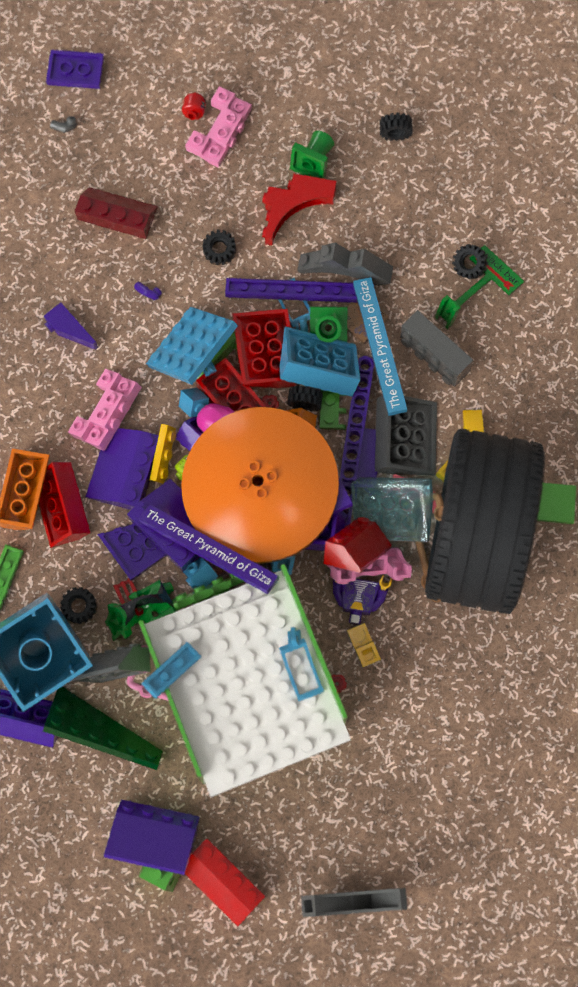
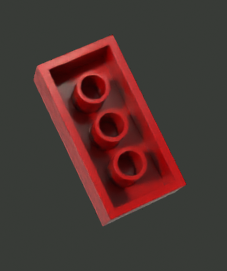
[196,358,266,412]

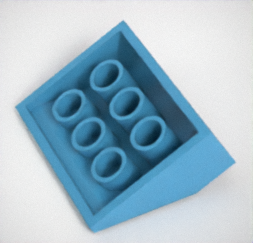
[280,327,360,397]

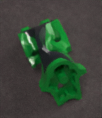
[105,580,177,641]

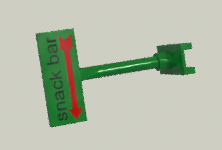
[434,245,525,330]

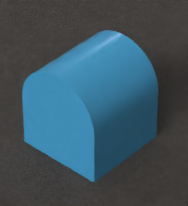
[0,593,93,712]

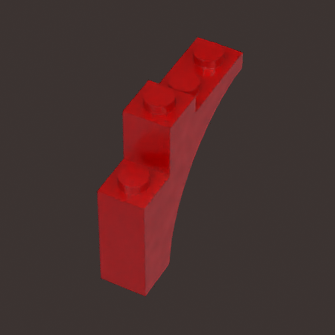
[262,173,337,246]

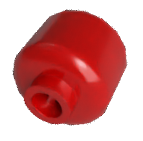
[182,92,207,120]

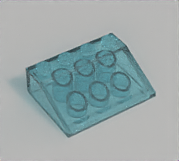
[351,477,433,542]

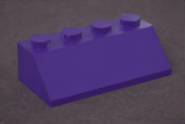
[0,689,58,748]

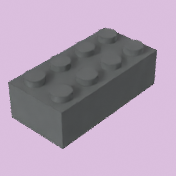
[400,310,473,387]

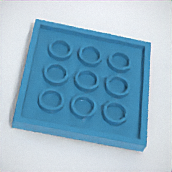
[146,307,238,385]

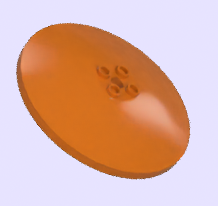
[182,407,339,563]

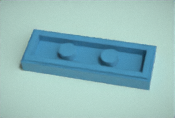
[142,642,202,699]

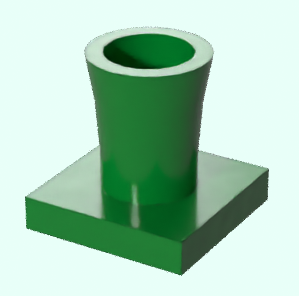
[290,131,335,179]
[310,306,348,343]

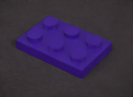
[46,50,104,89]

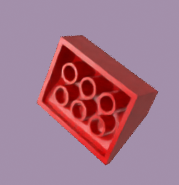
[232,309,297,388]

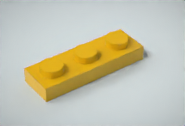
[149,424,176,484]

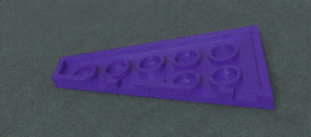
[97,523,166,580]

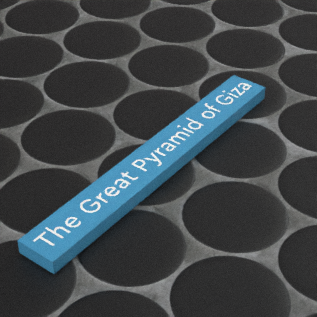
[353,277,407,416]

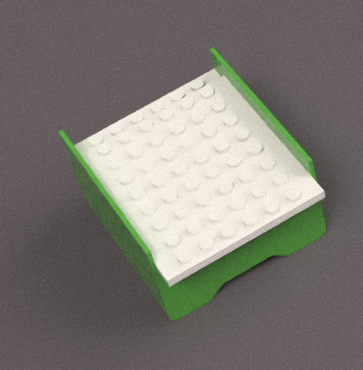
[138,564,351,797]

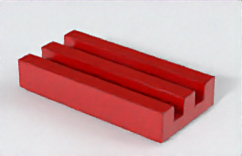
[113,578,143,616]

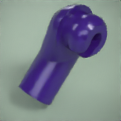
[134,282,162,300]

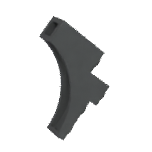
[297,243,393,286]
[301,888,408,917]

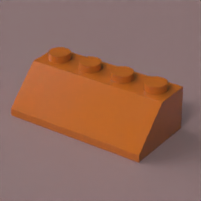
[0,448,50,530]

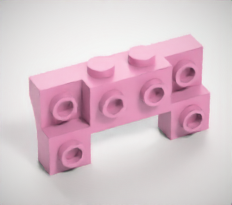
[185,87,252,167]
[68,369,142,451]
[327,548,412,584]

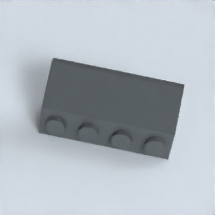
[71,644,151,683]

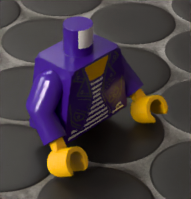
[333,575,392,625]

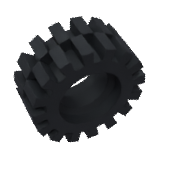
[380,113,413,141]
[202,229,236,265]
[452,244,488,279]
[287,386,323,411]
[60,587,97,624]

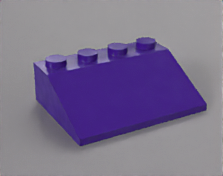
[85,428,159,510]
[127,479,199,572]
[104,800,200,875]

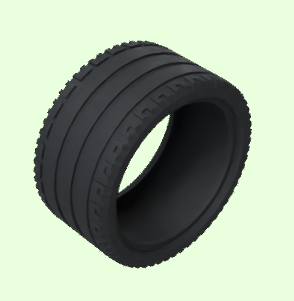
[425,429,545,614]

